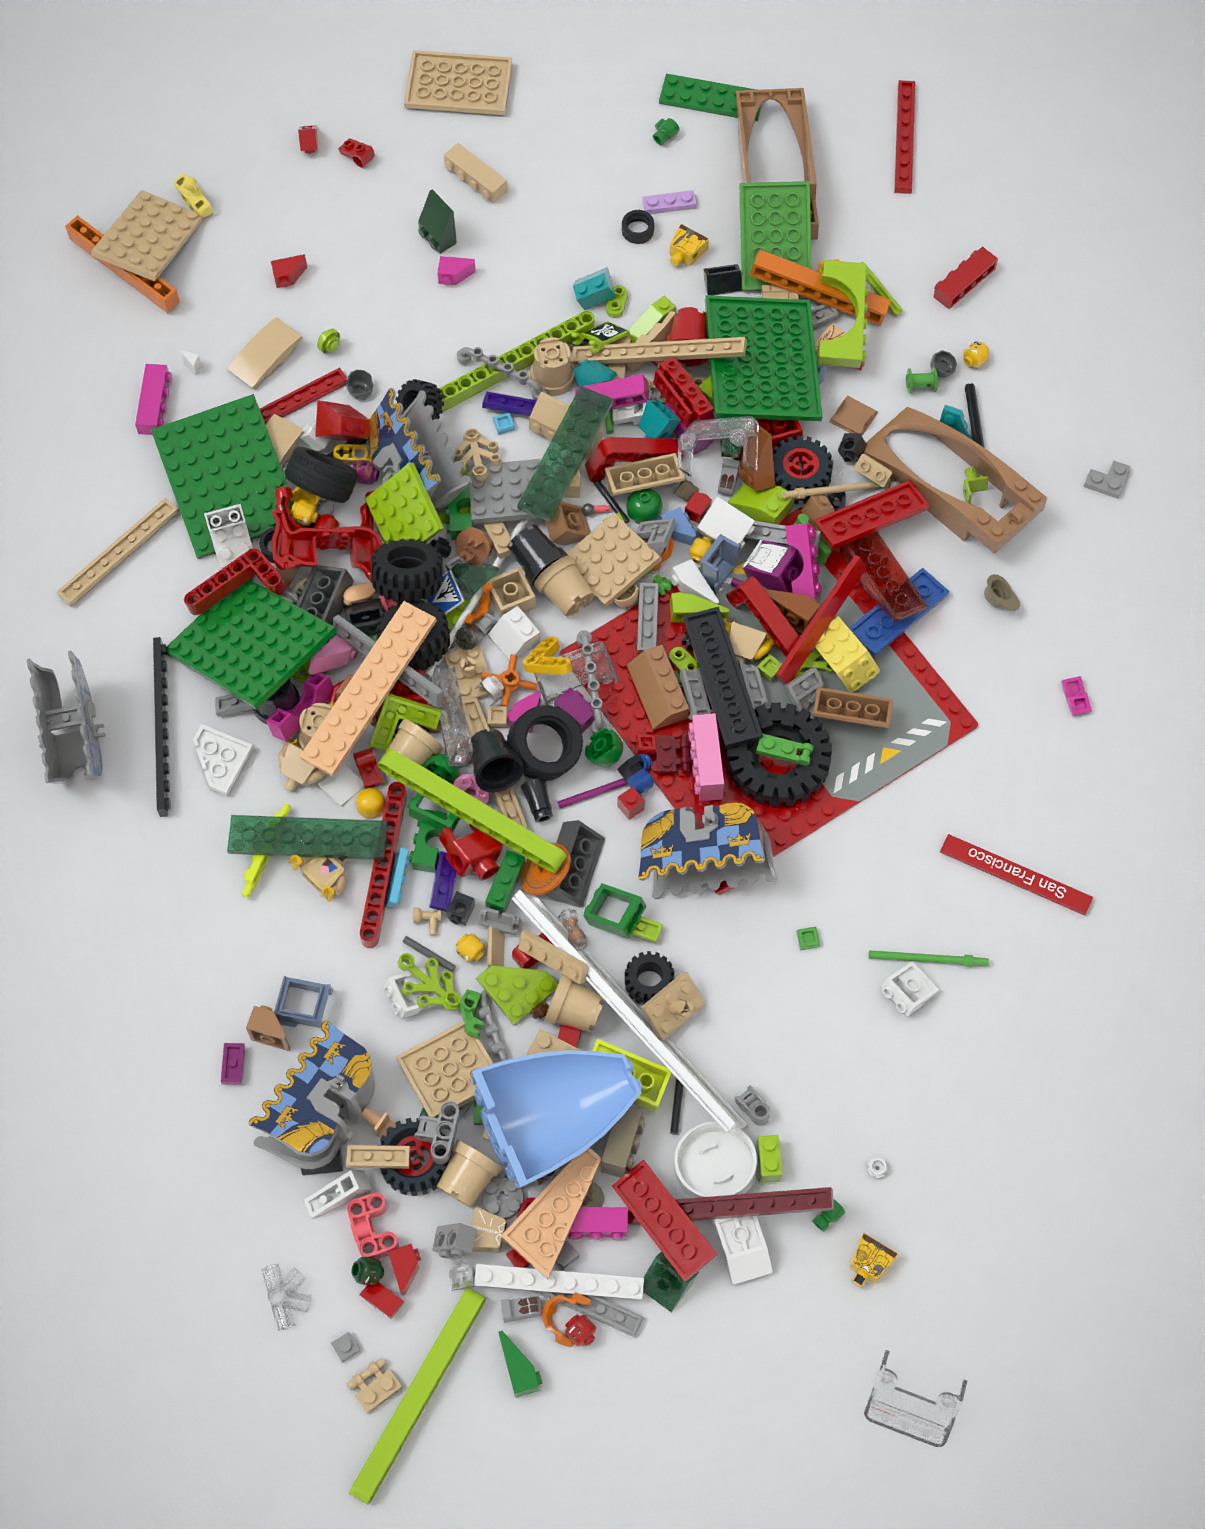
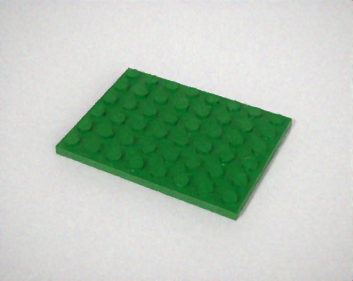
[705,295,823,421]
[151,394,298,559]
[166,580,337,710]

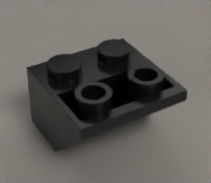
[344,598,384,636]

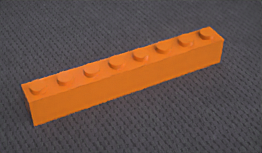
[65,215,180,313]
[750,249,891,326]

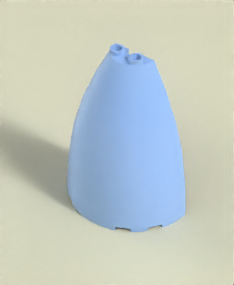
[471,1050,642,1188]

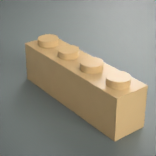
[444,143,508,203]

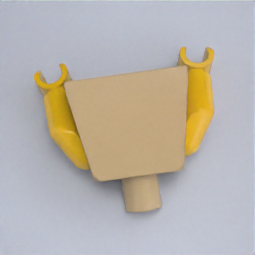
[724,618,776,663]

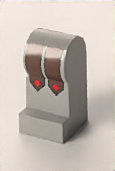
[718,458,740,495]
[501,1296,542,1323]

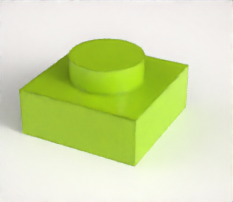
[757,654,782,681]

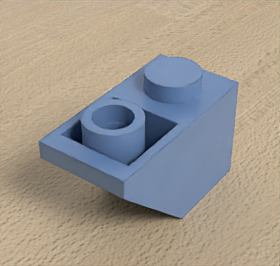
[660,507,698,546]

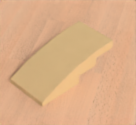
[227,317,302,390]
[266,414,303,468]

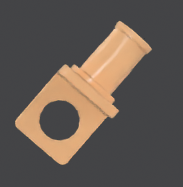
[361,1107,396,1138]

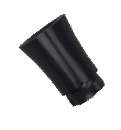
[520,778,553,822]

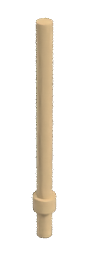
[782,481,881,499]

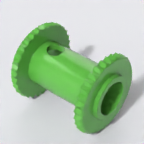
[906,367,938,393]

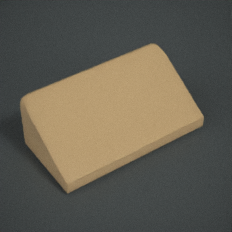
[487,927,504,967]

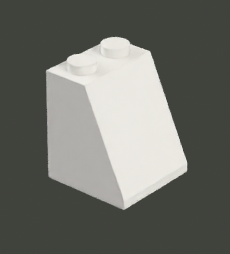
[696,497,755,548]

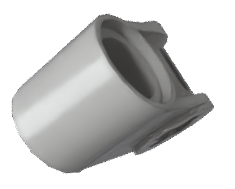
[734,1085,770,1126]

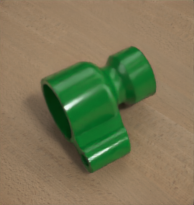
[653,118,680,145]
[812,1199,846,1232]

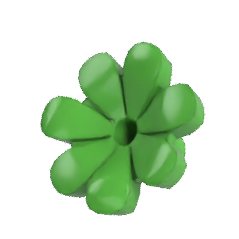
[653,575,672,596]

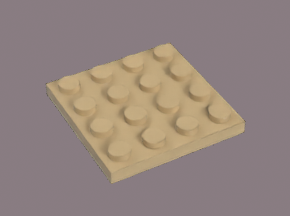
[567,513,662,608]
[396,1021,493,1118]

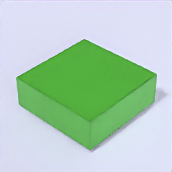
[796,927,820,950]

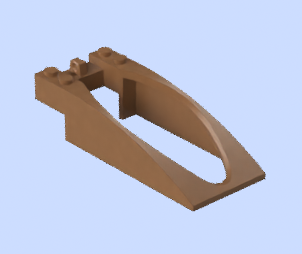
[736,88,819,240]
[864,407,1047,554]

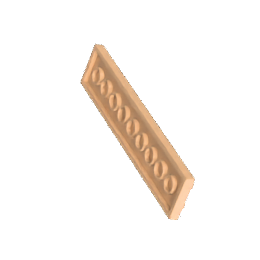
[300,601,437,777]

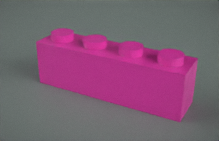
[135,364,172,435]
[575,374,649,414]
[567,1207,628,1240]

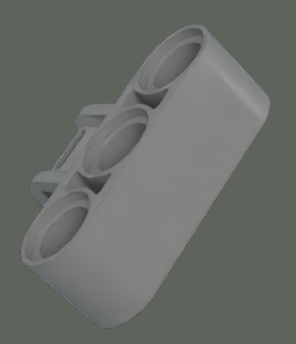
[414,1101,460,1164]

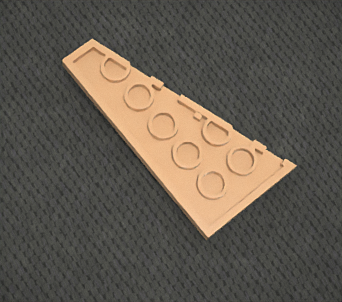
[501,1147,602,1280]

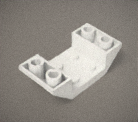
[204,504,256,582]
[711,1216,773,1285]

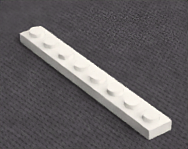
[474,1264,644,1299]

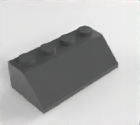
[296,565,354,643]
[545,820,605,908]

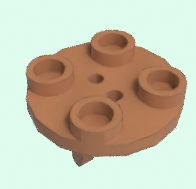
[455,527,492,563]

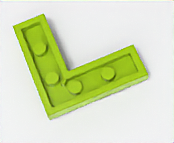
[369,694,442,751]

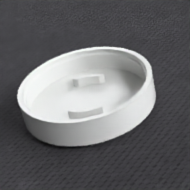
[674,1121,757,1198]

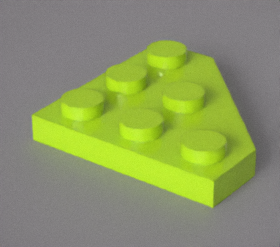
[475,966,558,1025]

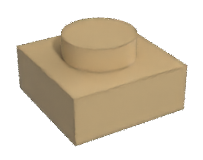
[487,706,507,727]

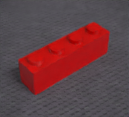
[933,246,998,309]

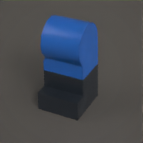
[617,754,654,794]

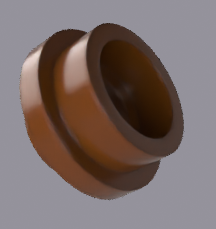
[530,1001,549,1019]

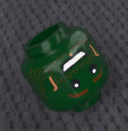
[351,1256,384,1286]

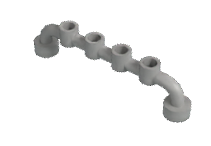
[457,347,546,400]
[576,630,607,734]
[478,990,508,1061]

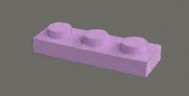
[642,190,696,214]

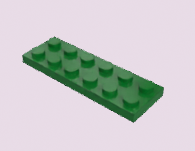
[659,73,762,122]

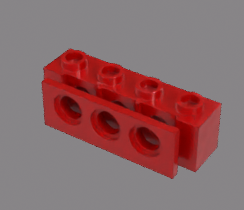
[653,357,714,428]

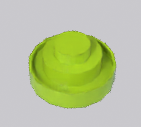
[317,328,340,353]

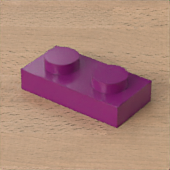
[221,1043,245,1085]

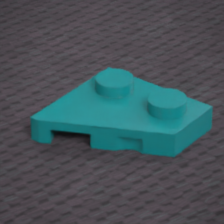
[940,404,972,439]

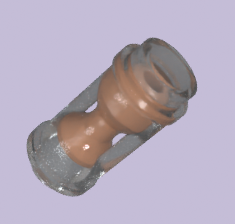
[558,908,588,951]

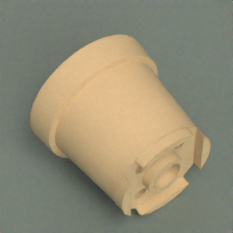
[530,337,576,396]
[534,555,595,617]
[299,703,332,749]
[380,719,443,767]
[544,974,605,1034]
[437,1140,503,1208]

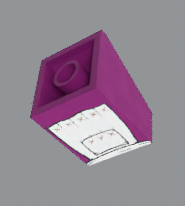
[742,540,804,593]

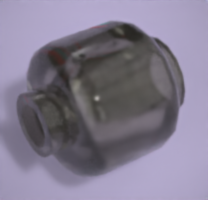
[455,624,483,650]

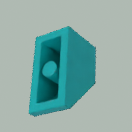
[572,359,617,387]

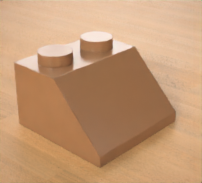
[544,500,590,546]
[246,1005,290,1051]

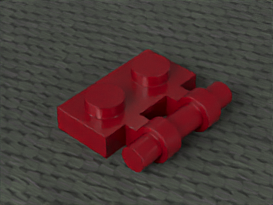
[656,735,691,774]

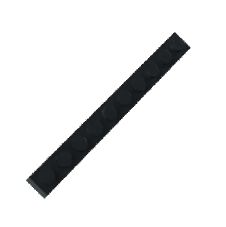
[153,637,171,817]

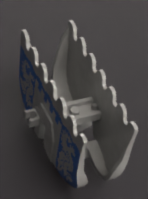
[27,651,106,784]

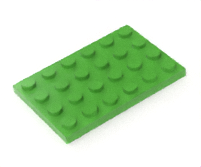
[739,181,812,290]

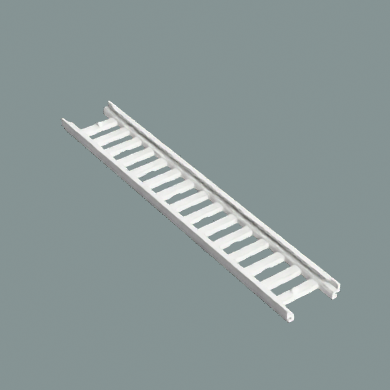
[512,890,748,1132]

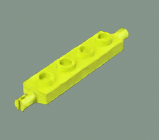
[241,803,291,898]

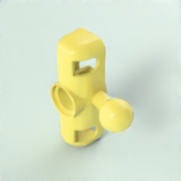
[174,173,213,218]

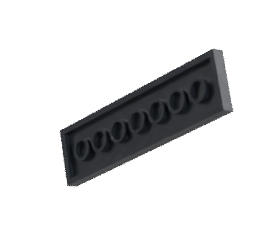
[682,607,763,749]

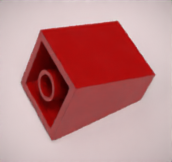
[315,400,370,441]

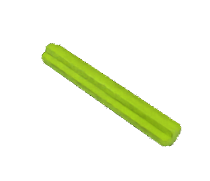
[861,262,903,316]

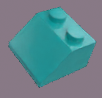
[573,267,616,310]

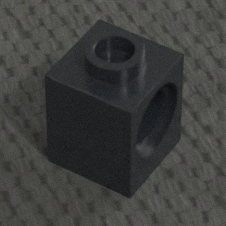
[838,433,867,463]
[447,891,475,926]

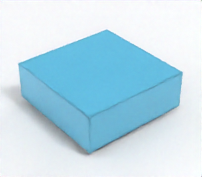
[493,413,515,435]

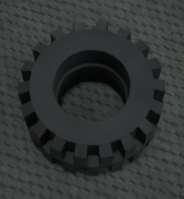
[395,379,444,421]
[625,951,675,1005]

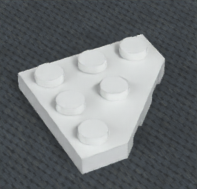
[193,724,253,796]

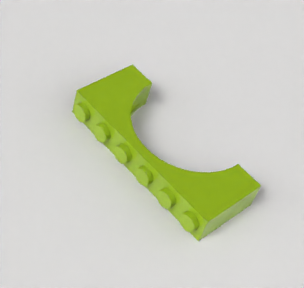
[817,260,869,368]

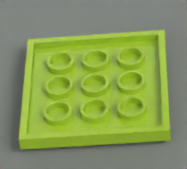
[365,463,444,544]

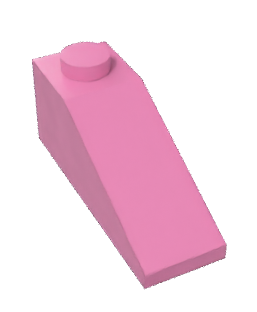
[308,635,359,675]

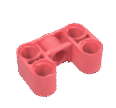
[347,1193,399,1259]

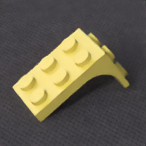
[815,616,880,693]

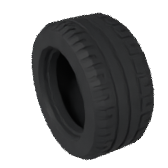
[285,446,358,503]
[507,705,583,781]

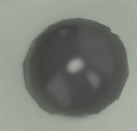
[930,350,957,378]
[346,369,374,398]

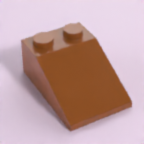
[738,424,775,491]
[764,589,821,635]

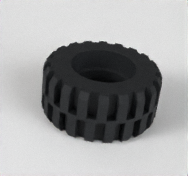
[371,539,443,603]
[376,600,451,670]

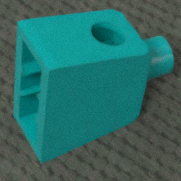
[639,400,681,438]

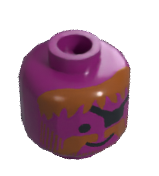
[353,460,380,485]

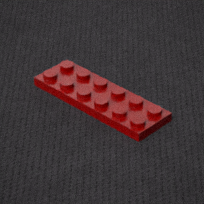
[814,480,929,550]
[612,1160,718,1282]

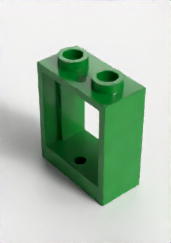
[407,793,461,832]
[583,883,647,939]

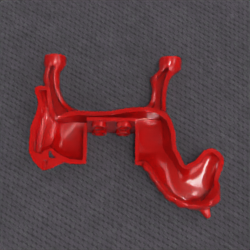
[272,487,383,583]

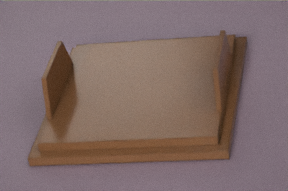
[829,395,878,435]

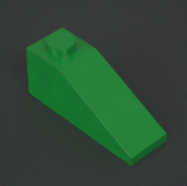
[498,1331,543,1398]

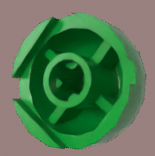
[626,488,663,524]
[585,728,623,767]
[423,754,460,785]

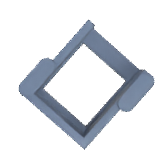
[700,534,741,595]
[274,976,333,1028]

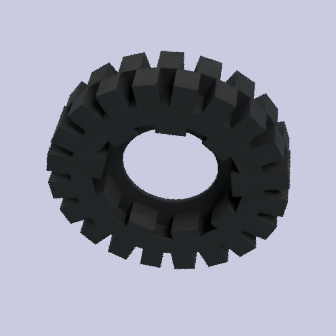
[726,702,832,807]

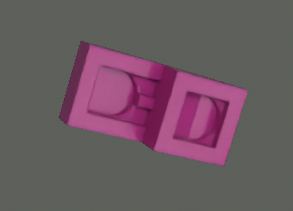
[1061,676,1092,716]

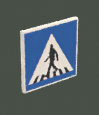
[426,570,465,615]

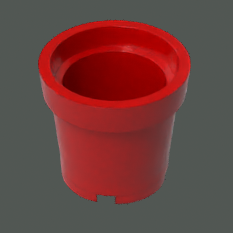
[666,307,709,367]

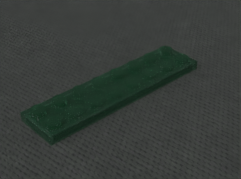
[517,386,613,522]
[227,815,388,860]

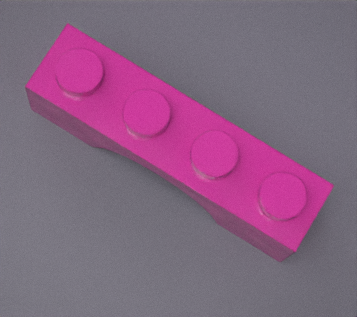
[785,523,822,599]
[266,673,333,742]

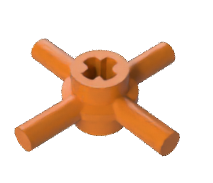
[481,654,538,708]

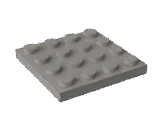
[468,459,545,525]

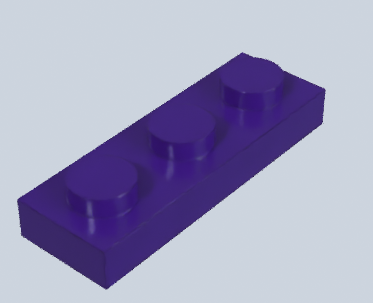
[482,391,537,416]
[429,851,456,912]

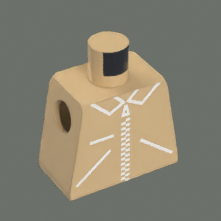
[470,1207,508,1253]

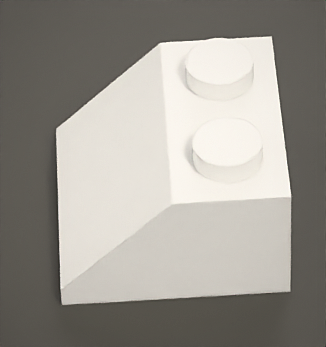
[488,606,540,660]

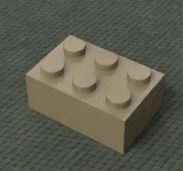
[601,1107,645,1178]

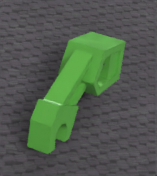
[459,989,484,1039]

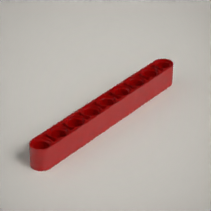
[360,782,407,948]

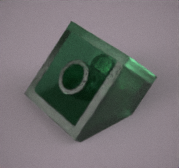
[451,563,500,595]
[643,1252,699,1313]

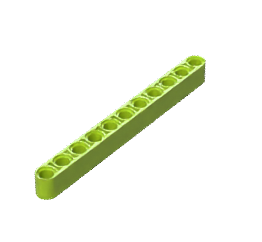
[440,311,595,414]
[377,749,567,873]
[349,1287,486,1505]

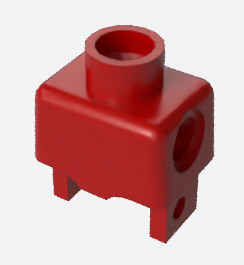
[439,824,503,881]

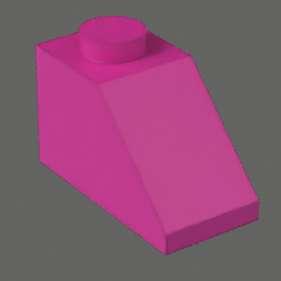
[437,256,476,285]
[507,691,541,733]

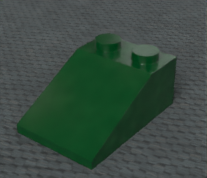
[418,189,457,254]

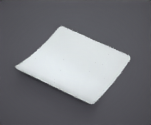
[318,763,364,805]

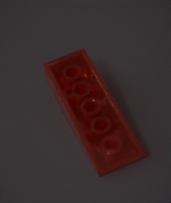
[839,531,928,622]

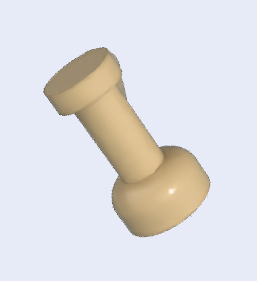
[413,908,441,936]

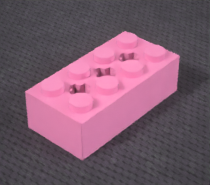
[688,714,724,801]

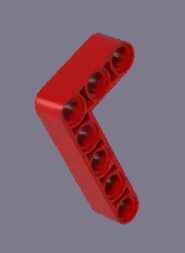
[585,437,683,483]
[184,548,286,615]
[726,576,800,657]

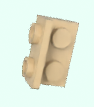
[854,454,894,488]

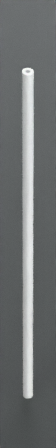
[425,449,570,678]

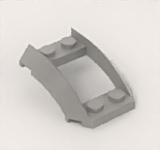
[679,660,767,720]

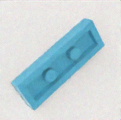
[385,847,409,909]

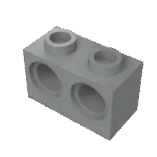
[432,1223,477,1259]

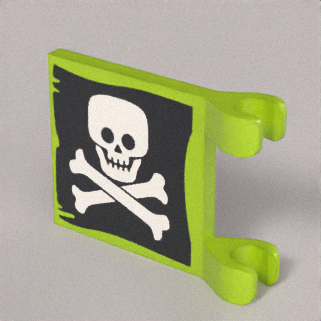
[571,321,630,353]

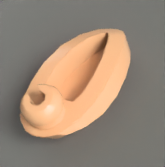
[343,582,376,606]

